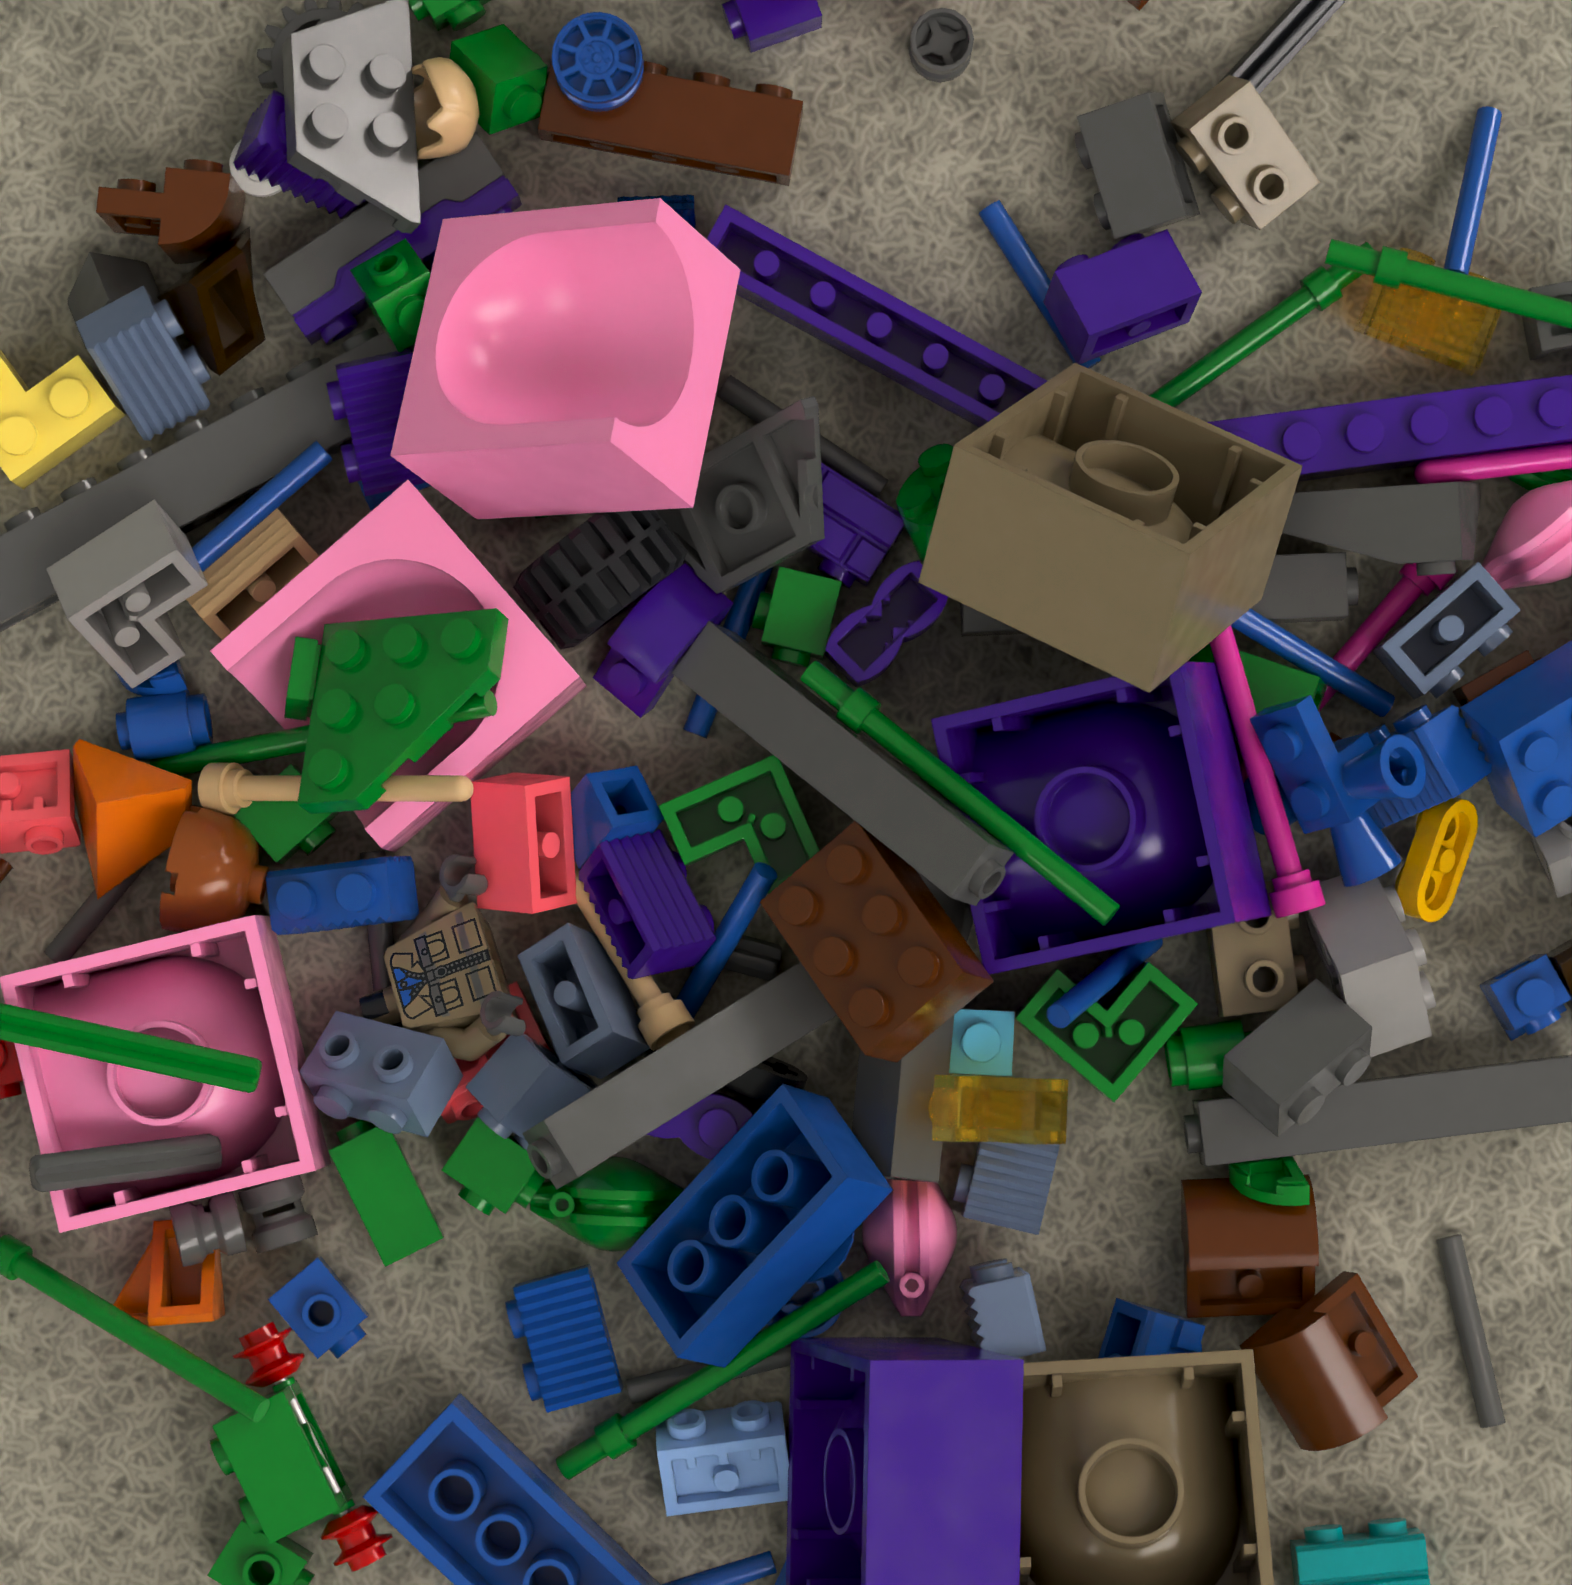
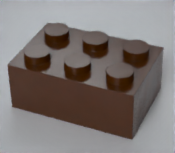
[760,821,994,1063]

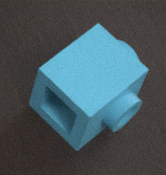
[949,1009,1015,1076]

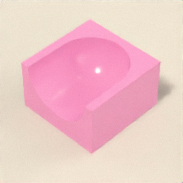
[390,198,740,519]
[210,480,586,853]
[0,915,331,1233]

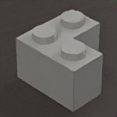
[46,499,208,689]
[1304,875,1436,1057]

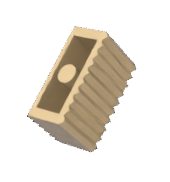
[186,508,319,640]

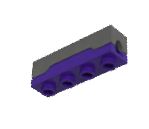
[263,132,522,345]

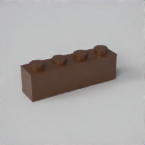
[538,57,803,186]

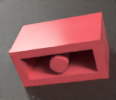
[470,772,577,914]

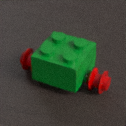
[210,1321,393,1572]

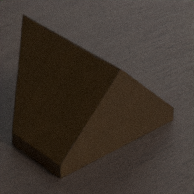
[157,226,266,376]

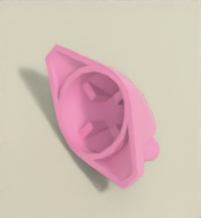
[1482,480,1572,590]
[862,1179,957,1317]

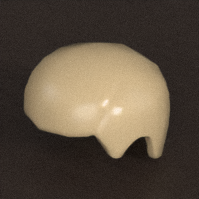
[411,57,479,160]

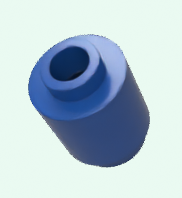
[116,689,213,761]

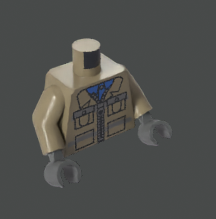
[359,854,526,1061]

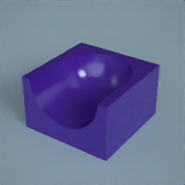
[931,661,1272,975]
[786,1337,1024,1585]

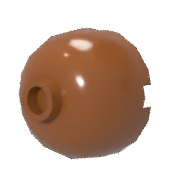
[159,805,270,933]

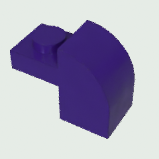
[593,563,734,718]

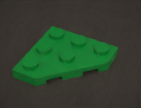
[297,608,509,814]

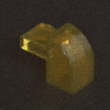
[929,1074,1068,1144]

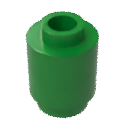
[1164,1019,1254,1091]

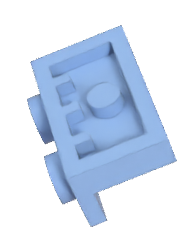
[655,1400,789,1516]

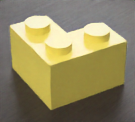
[0,350,126,489]

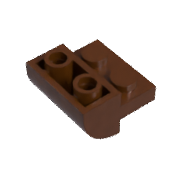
[96,159,246,264]
[1181,1174,1319,1318]
[1239,1271,1418,1451]

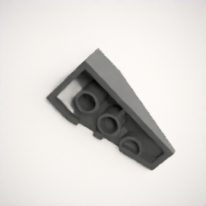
[1282,482,1481,576]

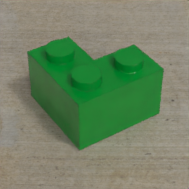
[658,755,820,894]
[1014,962,1198,1102]

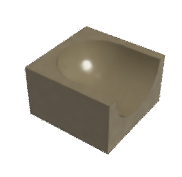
[918,363,1303,693]
[1019,1349,1274,1585]

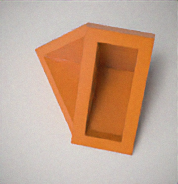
[73,739,192,899]
[113,1220,225,1327]

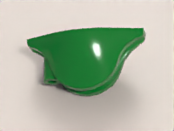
[530,1156,684,1252]

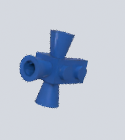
[1244,695,1426,887]

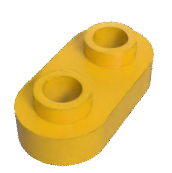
[1395,797,1478,922]

